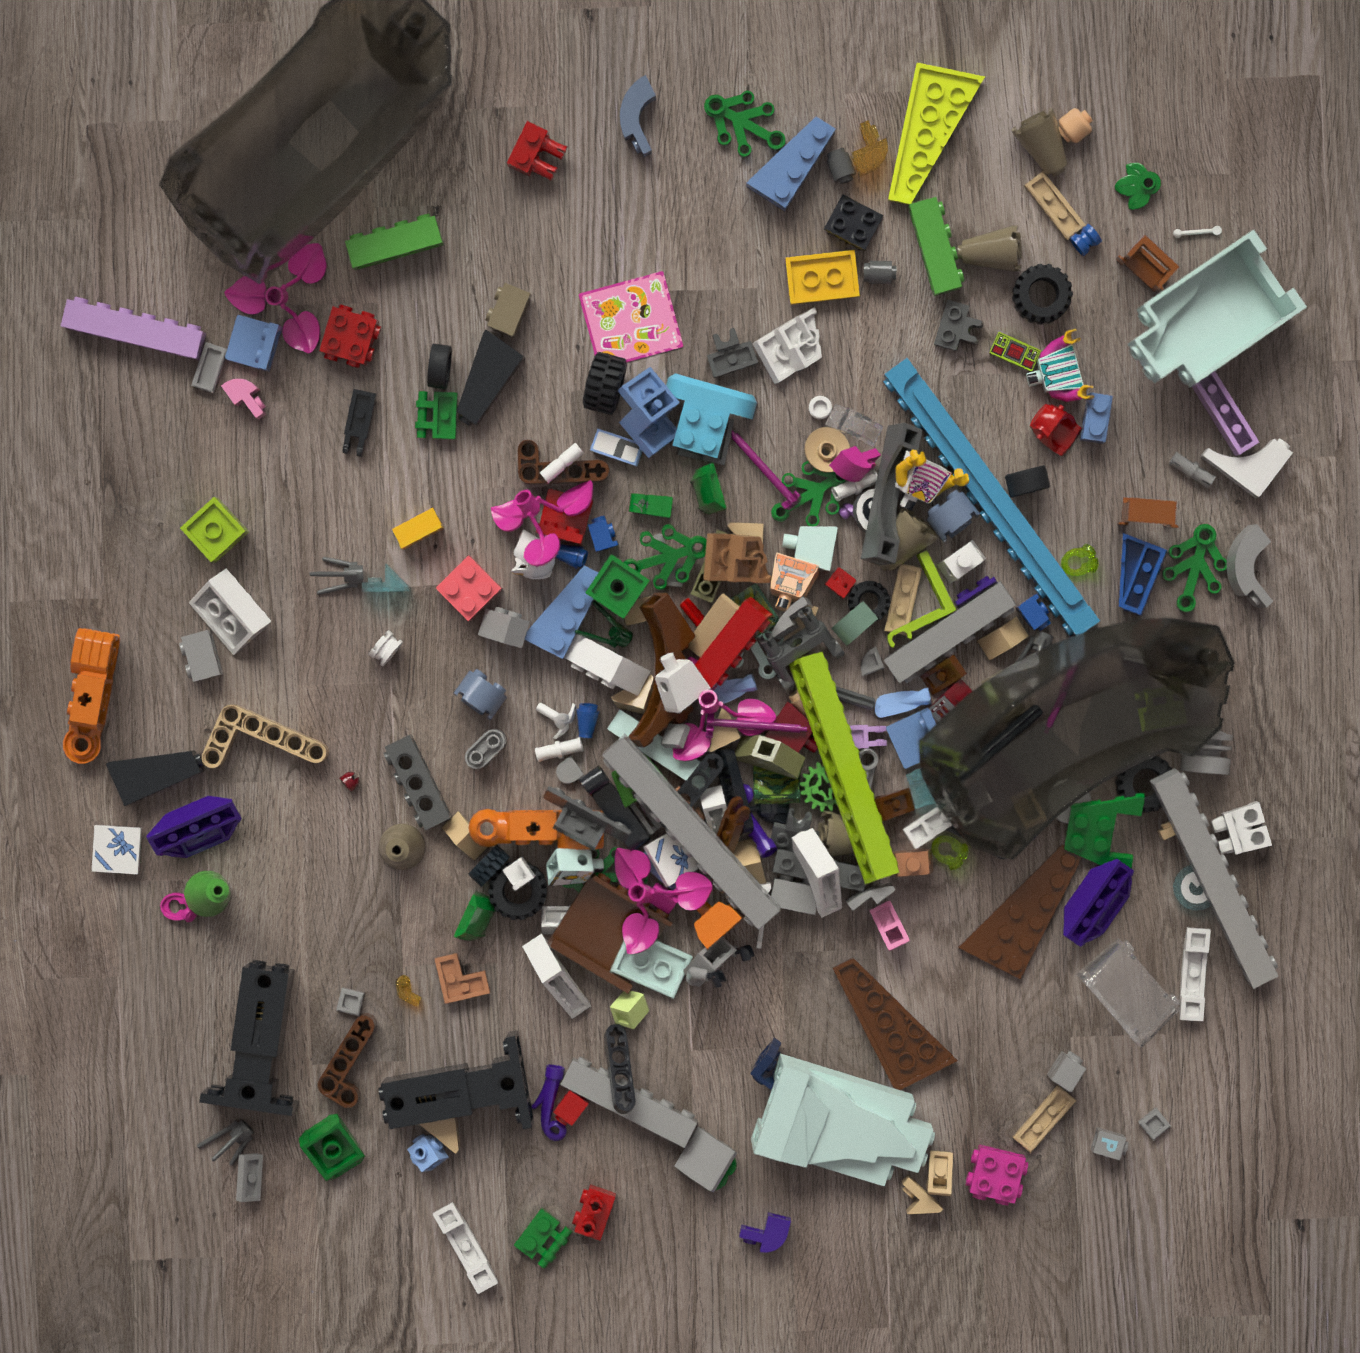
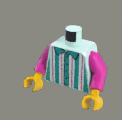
[1026,329,1094,402]

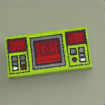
[989,332,1041,372]

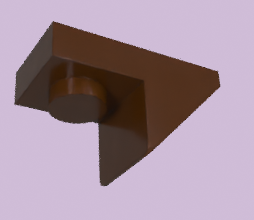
[920,655,967,695]
[874,788,915,821]

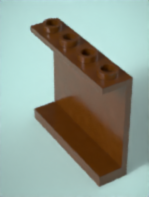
[547,872,673,994]

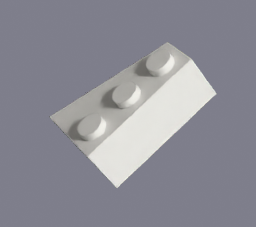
[564,634,650,696]

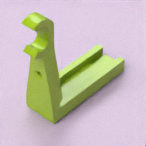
[887,550,956,648]

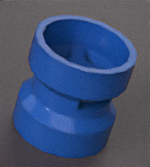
[1069,224,1102,256]

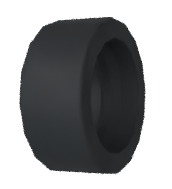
[427,344,452,389]

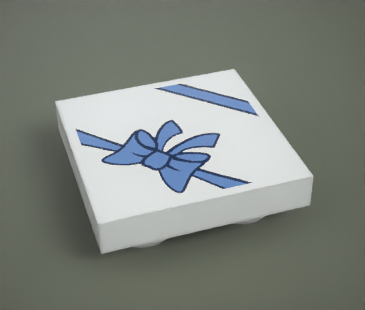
[92,825,142,874]
[643,833,699,887]

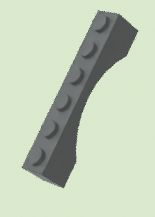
[861,423,922,566]

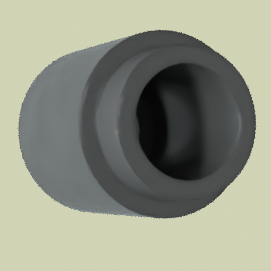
[827,148,856,184]
[864,261,897,284]

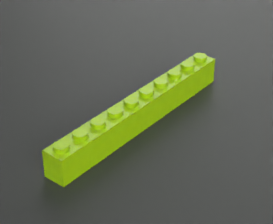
[789,652,899,884]

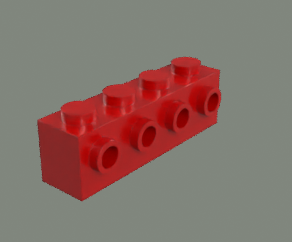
[695,597,773,689]

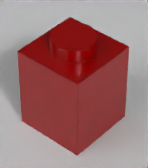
[553,1090,589,1126]

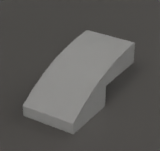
[772,596,813,640]

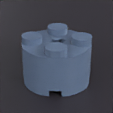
[926,490,980,542]
[453,669,507,720]

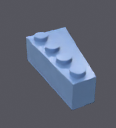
[746,117,836,211]
[524,565,598,659]

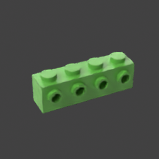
[908,197,964,296]
[345,214,444,271]

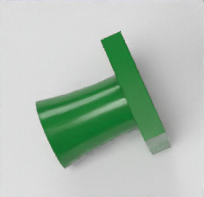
[585,554,650,619]

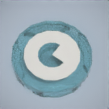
[1173,865,1210,911]

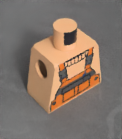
[770,553,819,612]

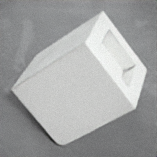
[503,857,535,891]

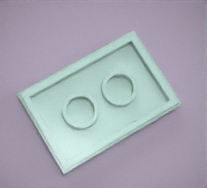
[610,940,693,999]

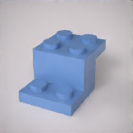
[618,367,680,458]

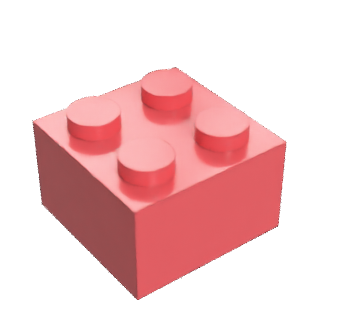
[436,555,503,621]

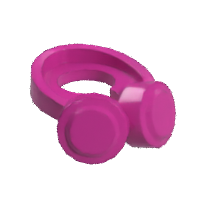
[160,893,197,922]

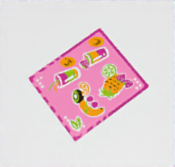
[579,271,683,362]

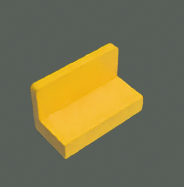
[392,508,444,550]

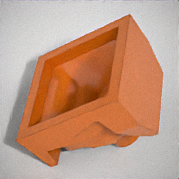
[694,901,743,949]

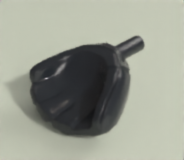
[749,790,790,824]

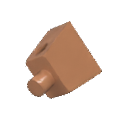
[891,848,933,877]

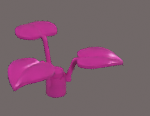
[224,243,327,354]
[491,480,593,567]
[673,657,776,761]
[615,848,713,954]

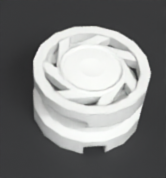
[368,630,403,666]

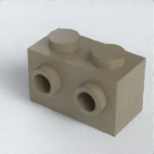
[485,283,532,338]

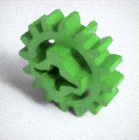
[799,762,838,812]

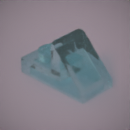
[362,564,411,592]

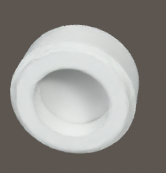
[809,396,832,420]

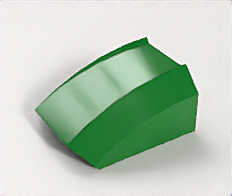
[690,463,727,515]
[453,891,496,941]
[299,1114,365,1181]

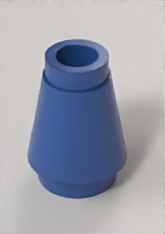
[555,544,588,569]
[576,703,600,738]

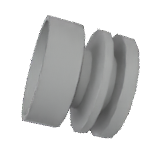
[1180,728,1233,775]

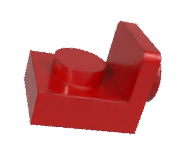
[825,567,856,599]

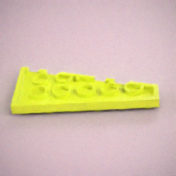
[888,63,985,205]

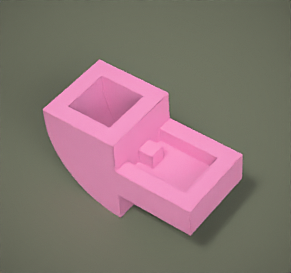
[221,379,266,419]
[869,901,910,951]

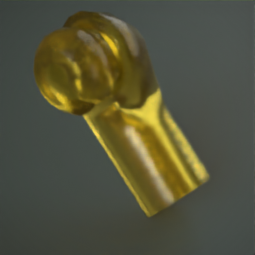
[395,975,422,1007]

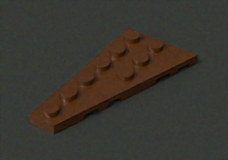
[958,844,1082,979]
[832,957,958,1090]

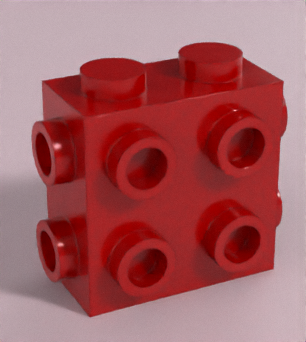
[319,304,381,368]

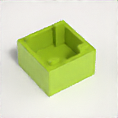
[180,497,249,563]

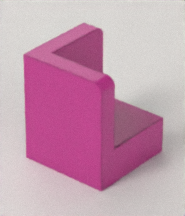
[650,883,678,914]

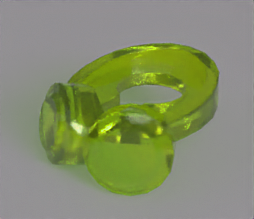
[1061,544,1099,576]
[931,835,969,870]

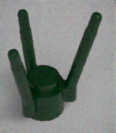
[575,601,633,648]

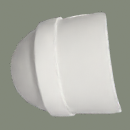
[511,529,555,579]

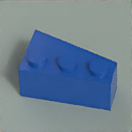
[1119,533,1167,617]

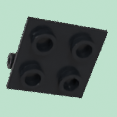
[823,194,884,251]

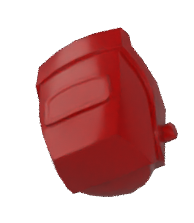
[1029,404,1081,456]

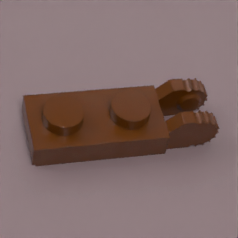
[717,797,751,854]

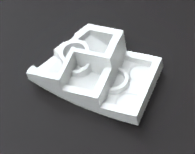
[752,307,822,384]

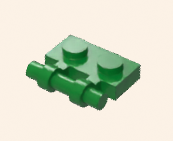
[415,391,458,440]
[513,1207,573,1269]

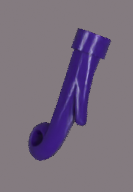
[743,784,778,858]
[532,1064,567,1141]

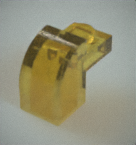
[851,120,888,177]

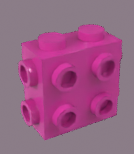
[965,1144,1028,1206]

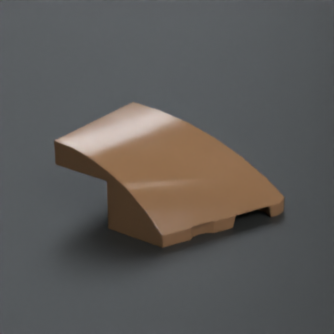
[703,533,772,583]

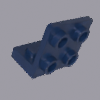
[750,1037,781,1090]

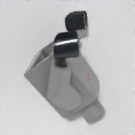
[683,936,755,988]

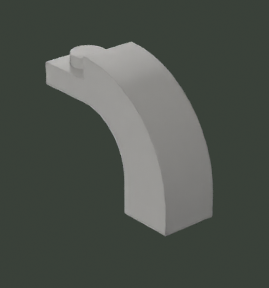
[1227,524,1274,608]

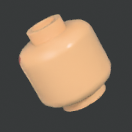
[1059,108,1093,143]

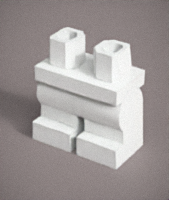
[1211,801,1272,854]

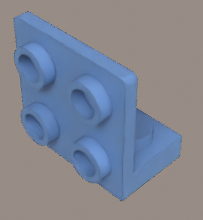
[225,315,282,372]
[886,708,949,769]

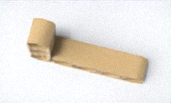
[202,704,329,768]

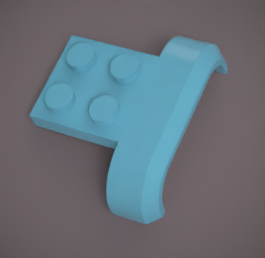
[666,373,757,458]

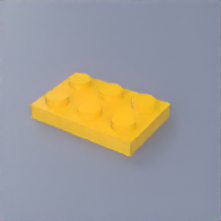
[785,250,860,305]

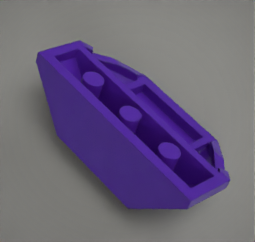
[146,796,242,858]
[1063,859,1134,947]

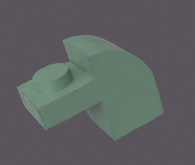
[831,601,878,646]

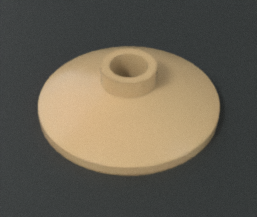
[804,427,850,473]

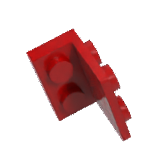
[536,489,593,545]

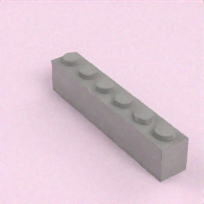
[884,581,1016,683]
[560,1057,697,1148]

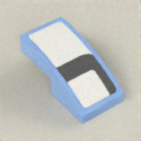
[590,429,642,466]

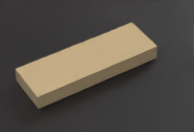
[1024,171,1085,241]
[884,564,922,636]
[688,593,739,657]
[1013,1085,1076,1153]

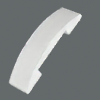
[902,782,992,850]
[1179,927,1211,1021]
[433,1202,498,1294]

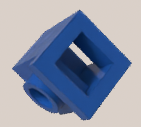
[588,515,619,552]
[1016,594,1051,631]

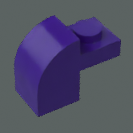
[739,1212,791,1253]

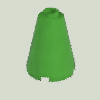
[184,871,230,917]

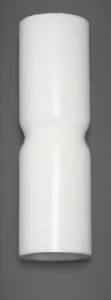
[540,443,584,483]

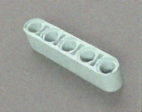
[607,709,712,789]

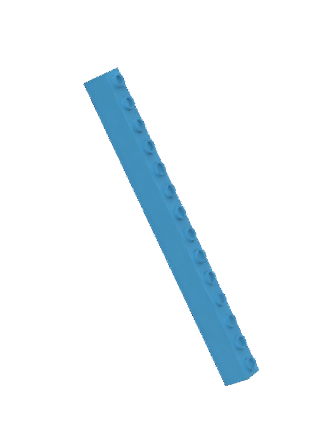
[883,358,1100,637]

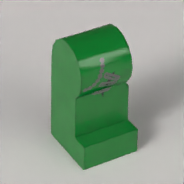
[628,493,673,519]

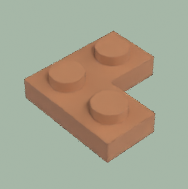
[435,953,491,1004]

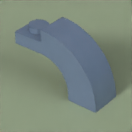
[620,75,656,157]

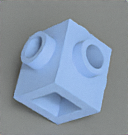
[407,1134,449,1172]

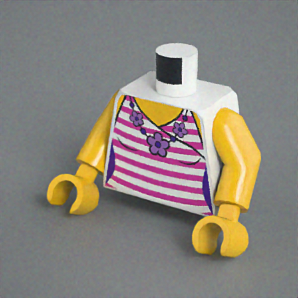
[895,450,969,511]

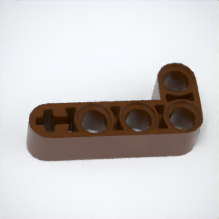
[518,439,610,485]
[318,1013,377,1108]

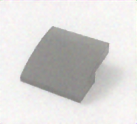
[846,883,896,910]
[675,1127,737,1193]

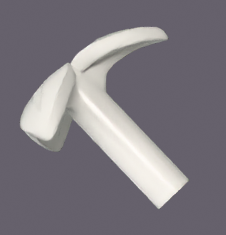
[536,703,576,739]

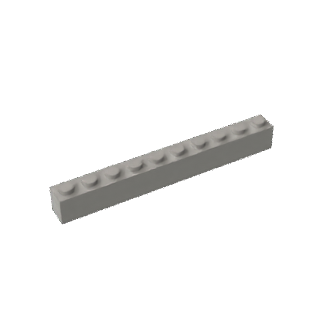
[602,734,780,929]
[1150,768,1278,989]

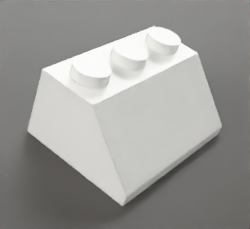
[189,568,271,655]

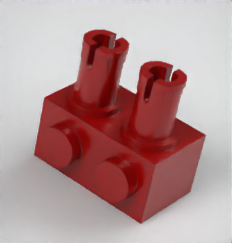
[507,121,568,181]
[572,1184,616,1241]

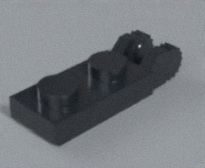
[342,389,377,457]

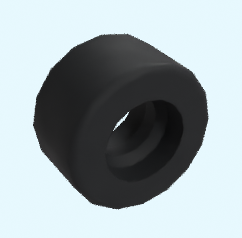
[1005,465,1050,497]

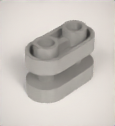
[465,729,507,769]

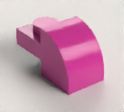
[829,446,881,482]

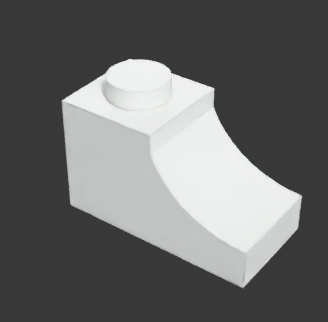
[700,785,727,835]

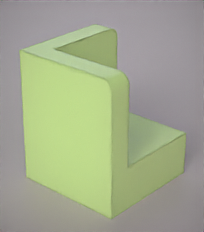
[610,990,649,1029]

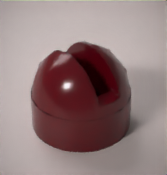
[339,772,360,792]

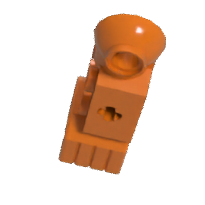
[63,628,120,764]
[468,809,604,849]

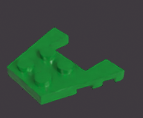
[1064,793,1145,869]

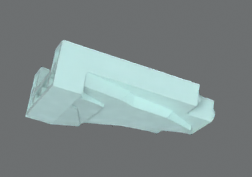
[1128,230,1307,388]
[751,1053,935,1186]

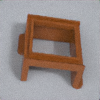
[1116,235,1179,293]
[1117,497,1179,528]

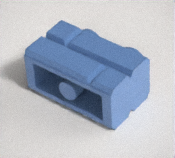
[1080,392,1113,444]

